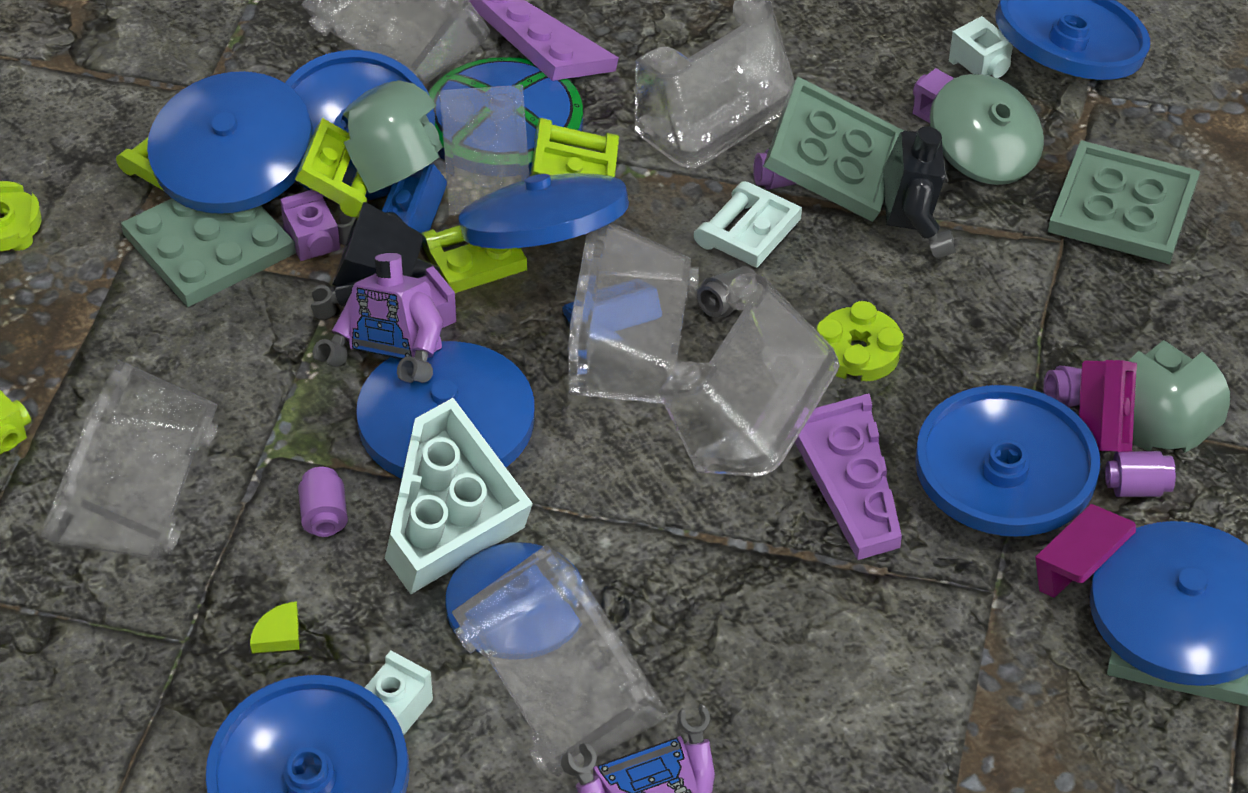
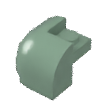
[343,80,443,194]
[1129,340,1230,453]

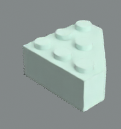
[385,398,533,594]

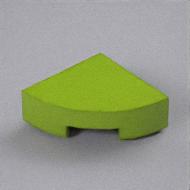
[250,601,300,654]

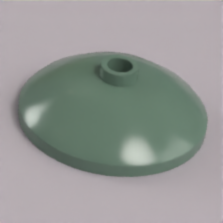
[930,74,1044,185]

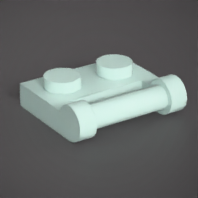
[694,181,802,268]

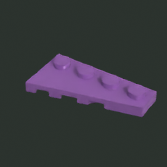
[468,0,619,81]
[787,393,902,560]

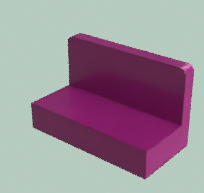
[1079,360,1137,452]
[1035,504,1136,598]

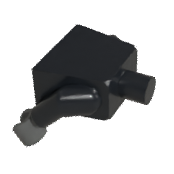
[883,126,956,258]
[311,202,440,320]

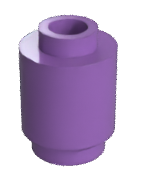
[1105,451,1176,497]
[298,467,348,537]

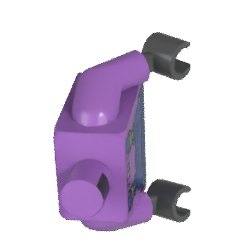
[312,253,443,383]
[561,704,715,793]

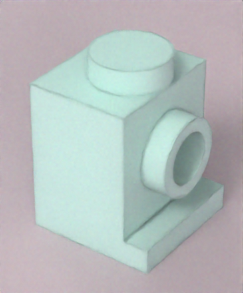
[949,16,1013,78]
[364,650,433,735]

